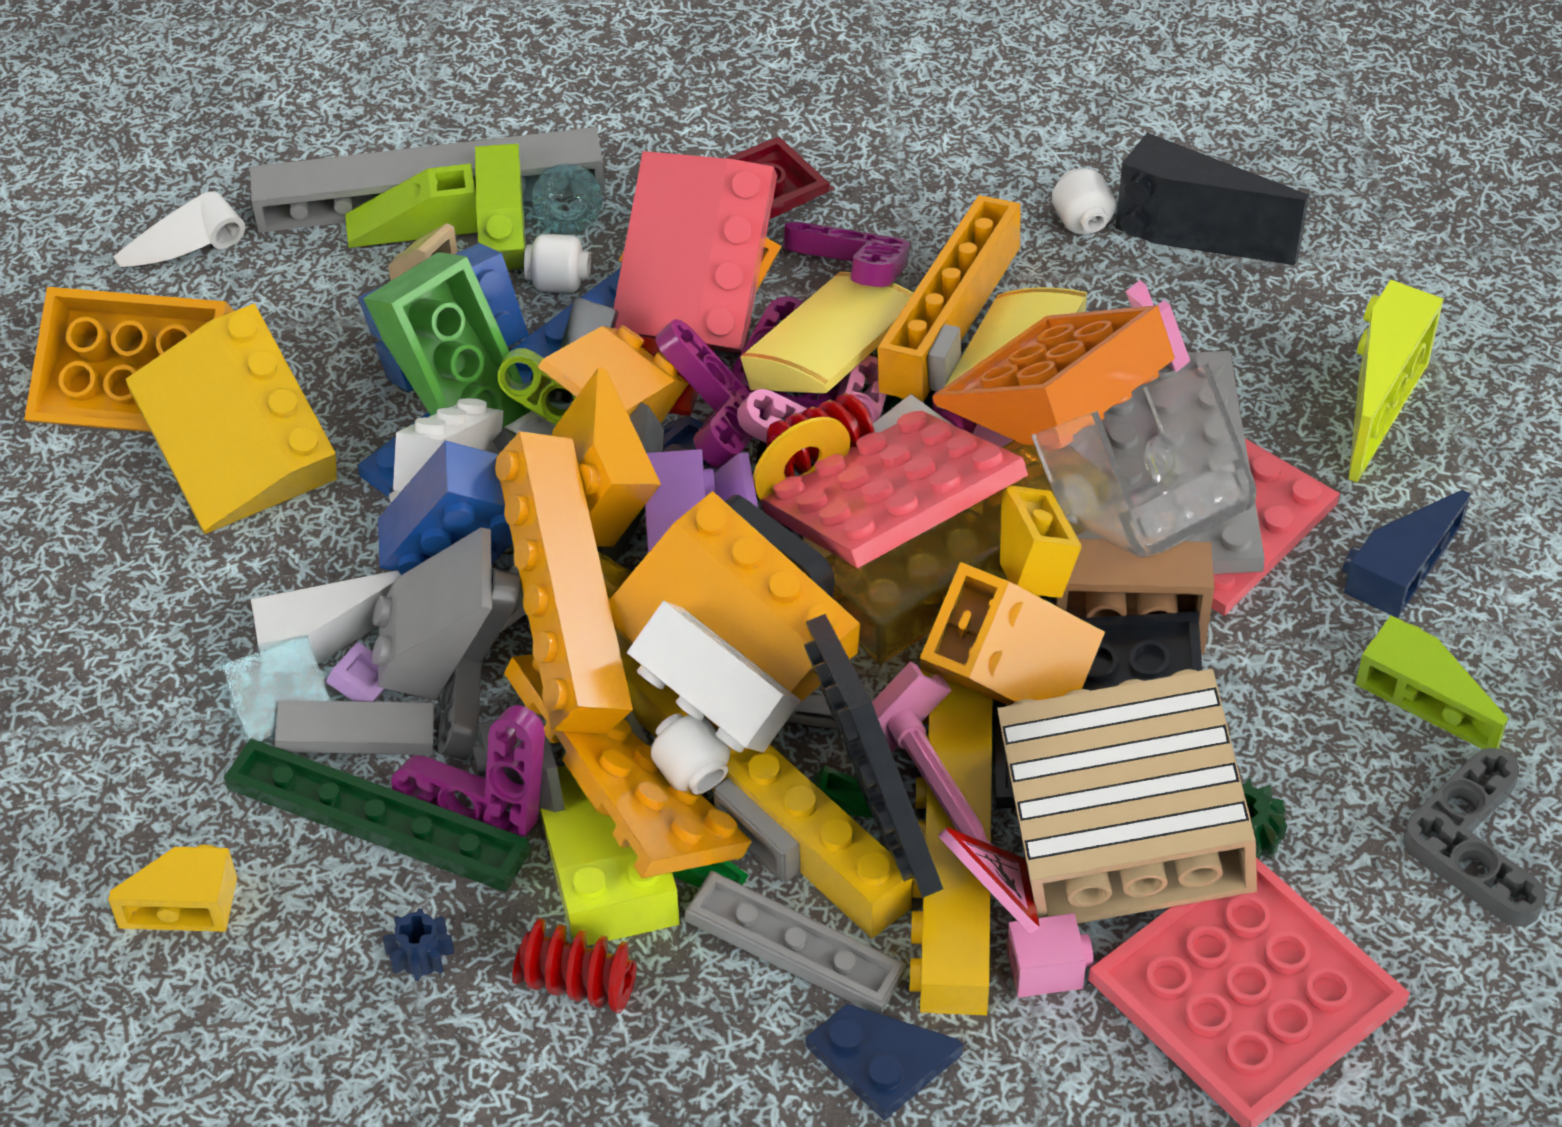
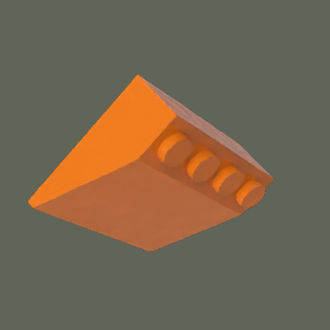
[932,305,1175,449]

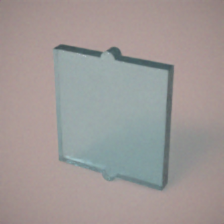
[221,635,331,741]

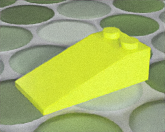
[1348,279,1444,482]
[539,765,680,946]

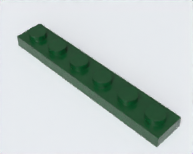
[224,738,531,892]

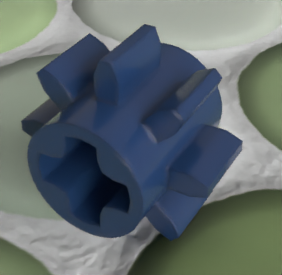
[383,909,454,981]

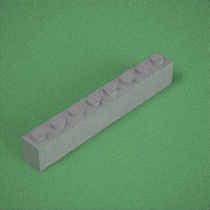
[250,127,605,233]

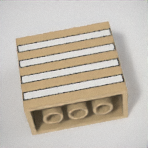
[997,669,1257,924]

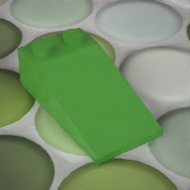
[363,252,532,430]

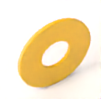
[753,417,850,501]

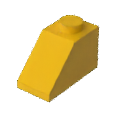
[1000,485,1082,598]
[108,844,237,932]

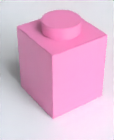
[1007,913,1093,998]

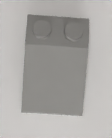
[372,527,492,699]

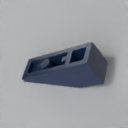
[1342,490,1471,618]

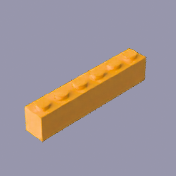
[877,195,1021,402]
[495,431,633,734]

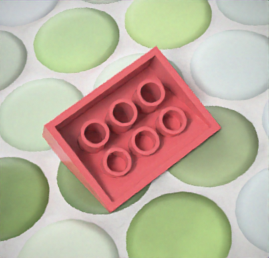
[614,151,777,354]

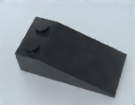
[1115,133,1310,265]

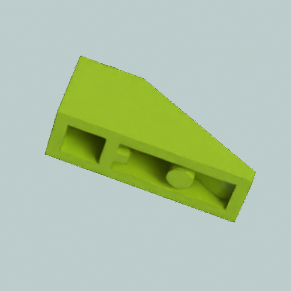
[475,143,526,270]
[1355,615,1508,749]

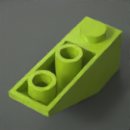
[345,163,478,248]

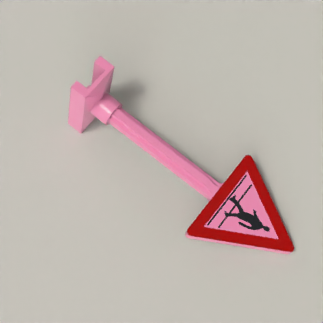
[872,662,1040,934]

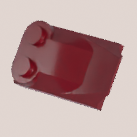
[726,136,835,220]

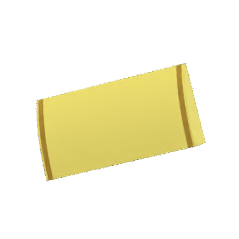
[740,272,913,393]
[937,287,1087,408]

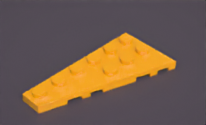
[504,655,752,878]

